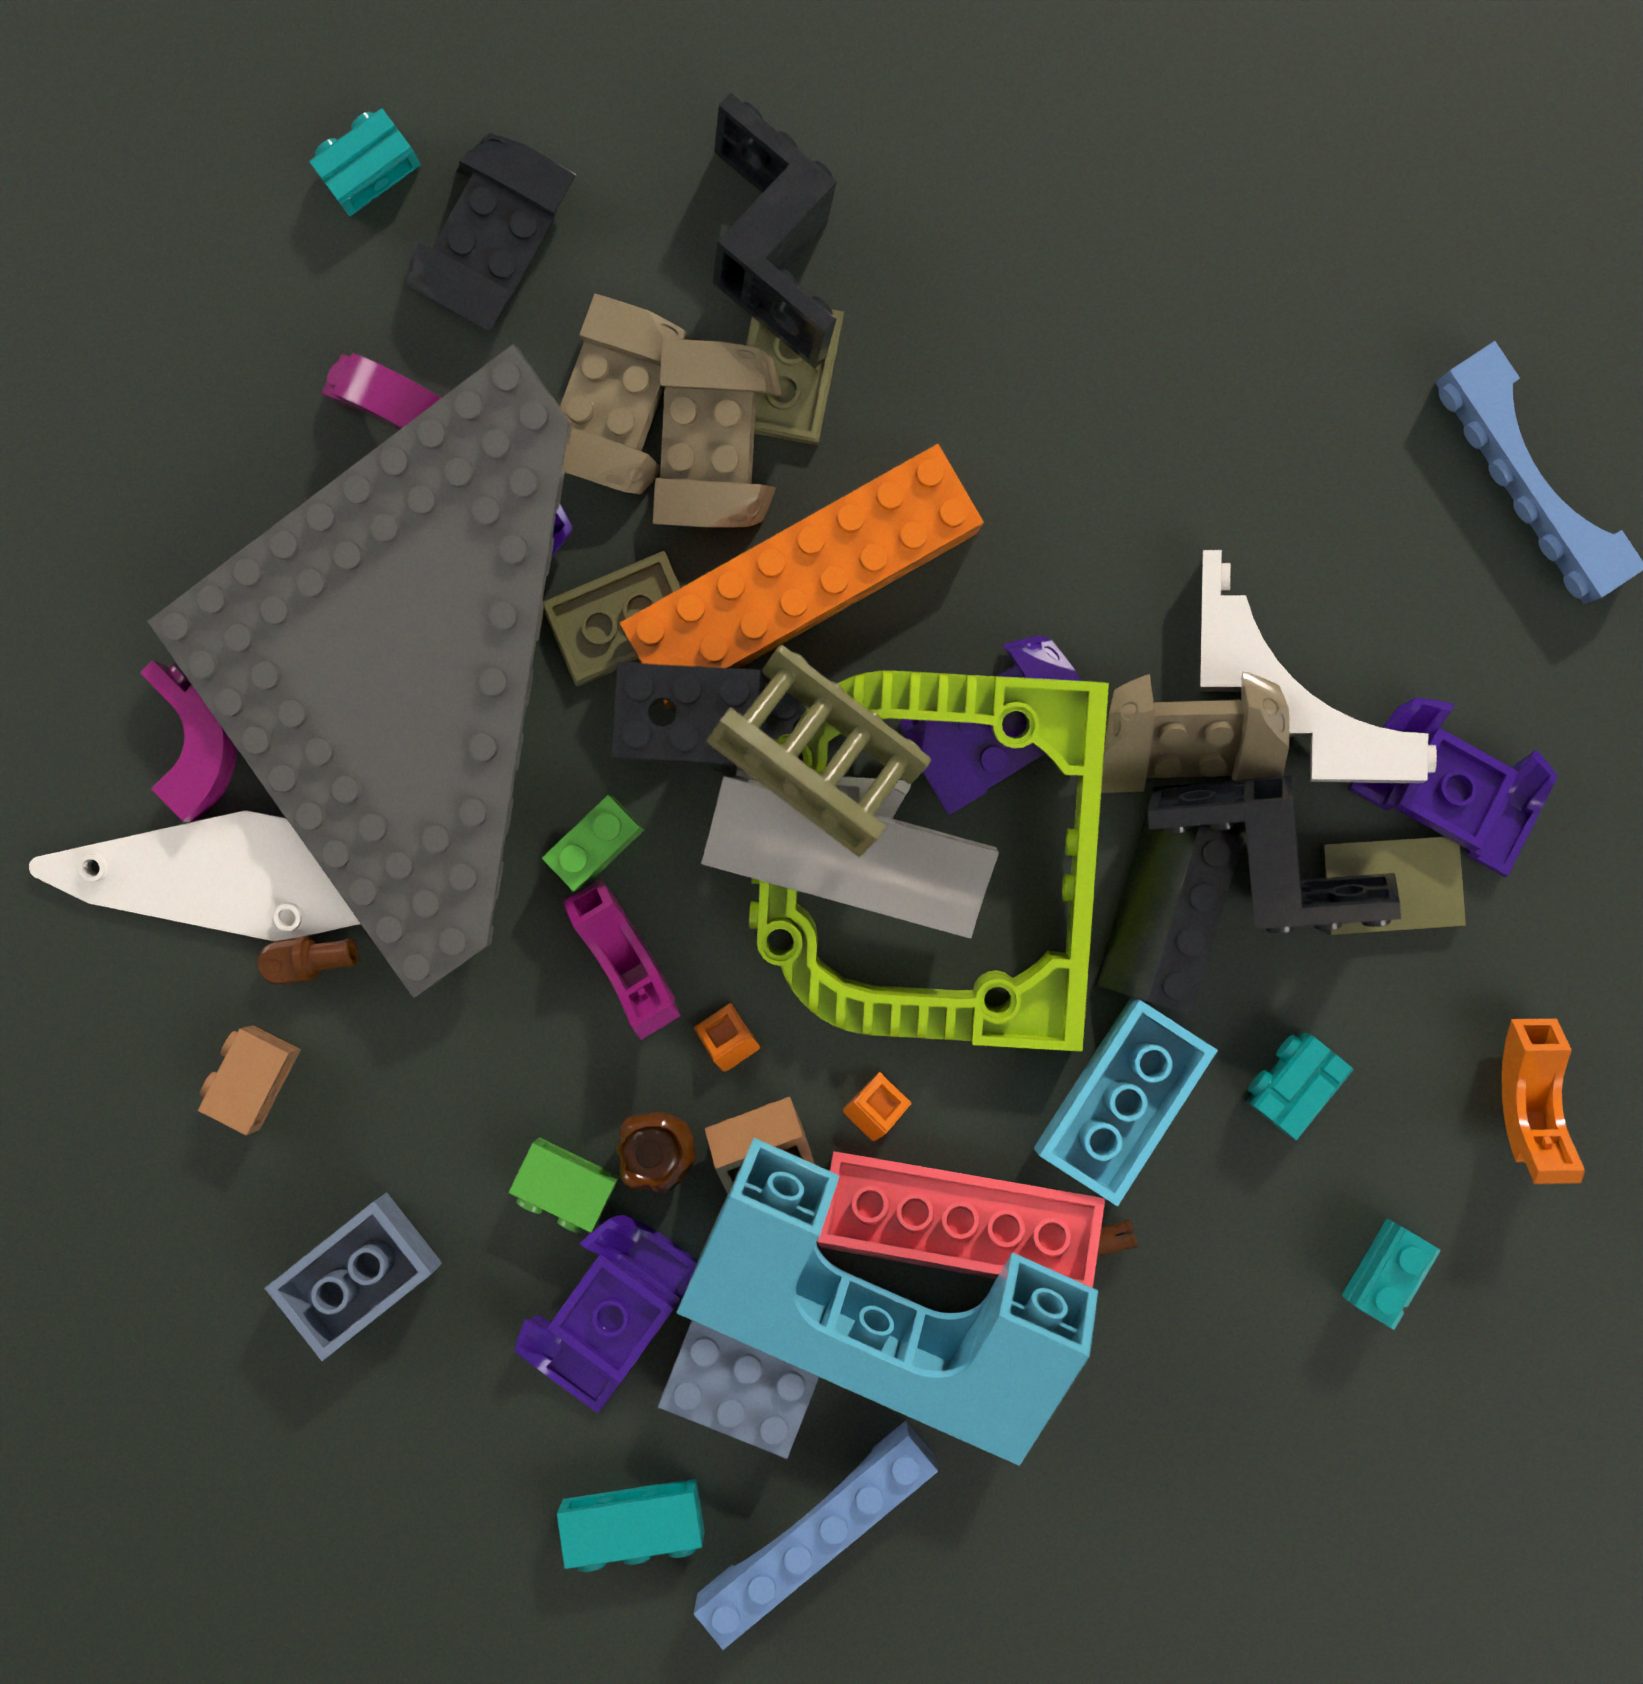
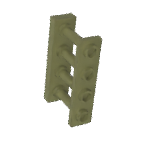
[706,645,931,858]

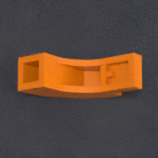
[1502,1018,1585,1184]

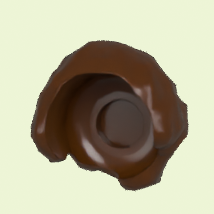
[616,1112,695,1193]

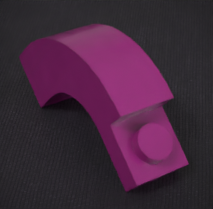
[321,353,441,431]
[140,660,237,822]
[563,878,681,1040]

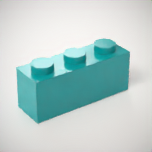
[557,1478,705,1572]

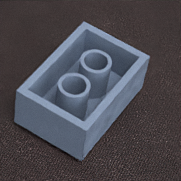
[265,1192,442,1361]
[658,1320,819,1459]

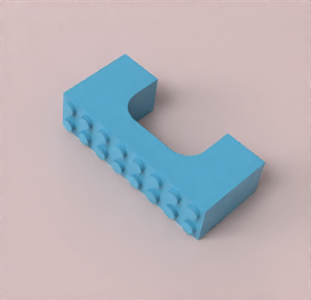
[676,1138,1098,1466]

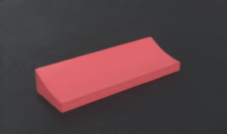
[817,1151,1105,1288]

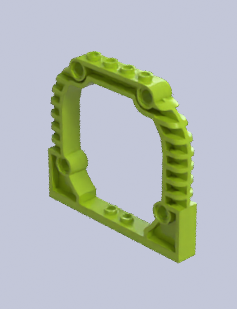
[749,671,1109,1051]

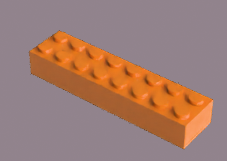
[619,444,984,709]

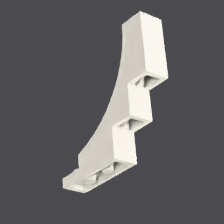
[1200,550,1437,783]

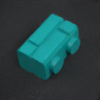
[309,108,421,217]
[1246,1032,1354,1141]
[1341,1218,1441,1330]

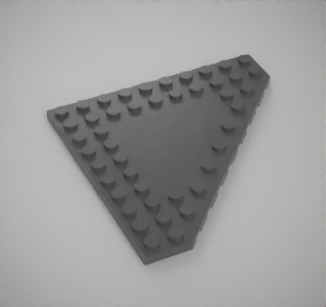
[147,344,572,998]

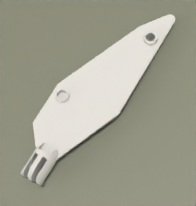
[29,810,361,941]

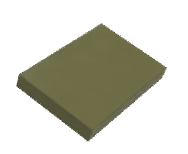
[746,309,844,446]
[542,550,680,687]
[1320,837,1466,935]

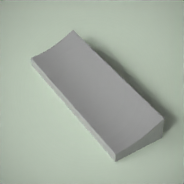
[701,773,999,939]

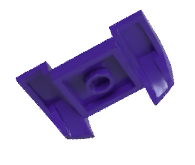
[901,635,1082,815]
[1347,698,1558,877]
[514,1215,698,1413]

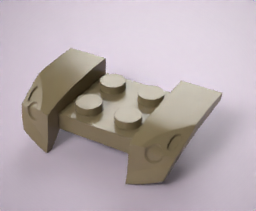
[560,293,691,494]
[653,339,782,527]
[1101,672,1289,793]

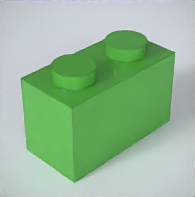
[542,795,645,891]
[509,1137,620,1234]

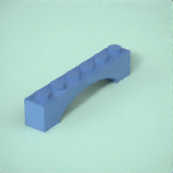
[1435,341,1643,604]
[694,1420,938,1650]

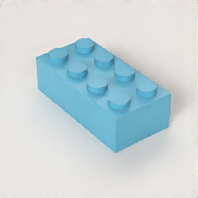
[1034,997,1218,1206]

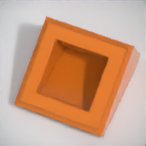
[694,1003,760,1072]
[843,1072,912,1141]

